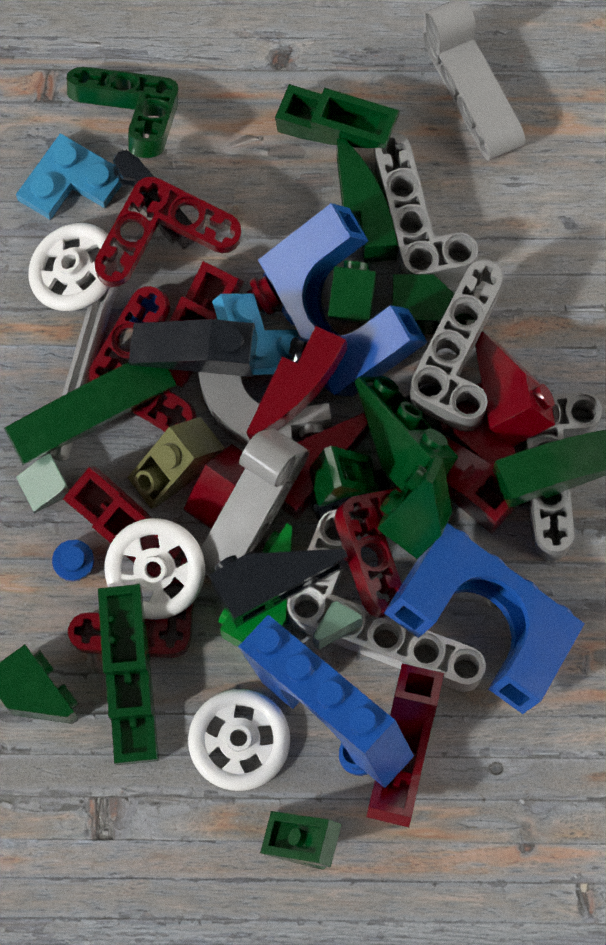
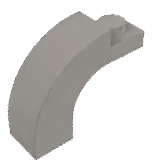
[198,372,331,446]

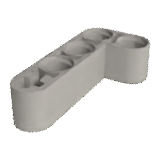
[423,0,525,161]
[375,132,478,284]
[410,260,503,432]
[522,392,603,562]
[201,428,309,576]

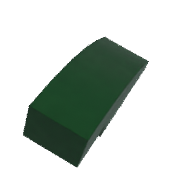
[275,84,399,148]
[336,138,397,263]
[492,430,606,508]

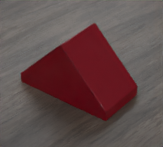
[183,444,245,529]

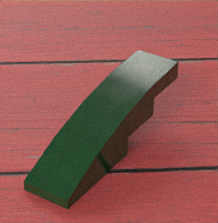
[4,363,176,465]
[98,584,159,765]

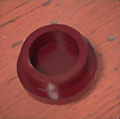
[247,276,282,315]

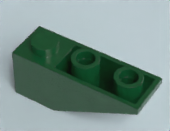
[355,375,458,491]

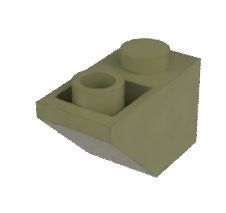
[127,417,225,509]

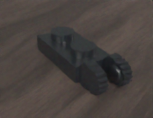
[113,149,195,250]

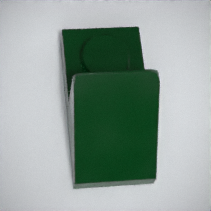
[309,446,380,506]
[260,811,342,870]

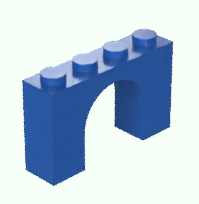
[258,203,428,397]
[384,523,585,714]
[238,615,414,788]

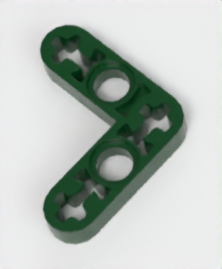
[67,67,178,158]

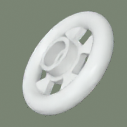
[28,223,119,311]
[104,518,205,619]
[188,689,290,791]

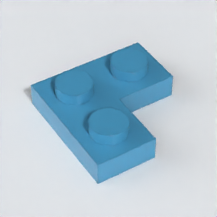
[16,133,122,220]
[212,294,299,375]

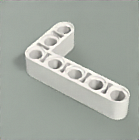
[287,509,486,692]

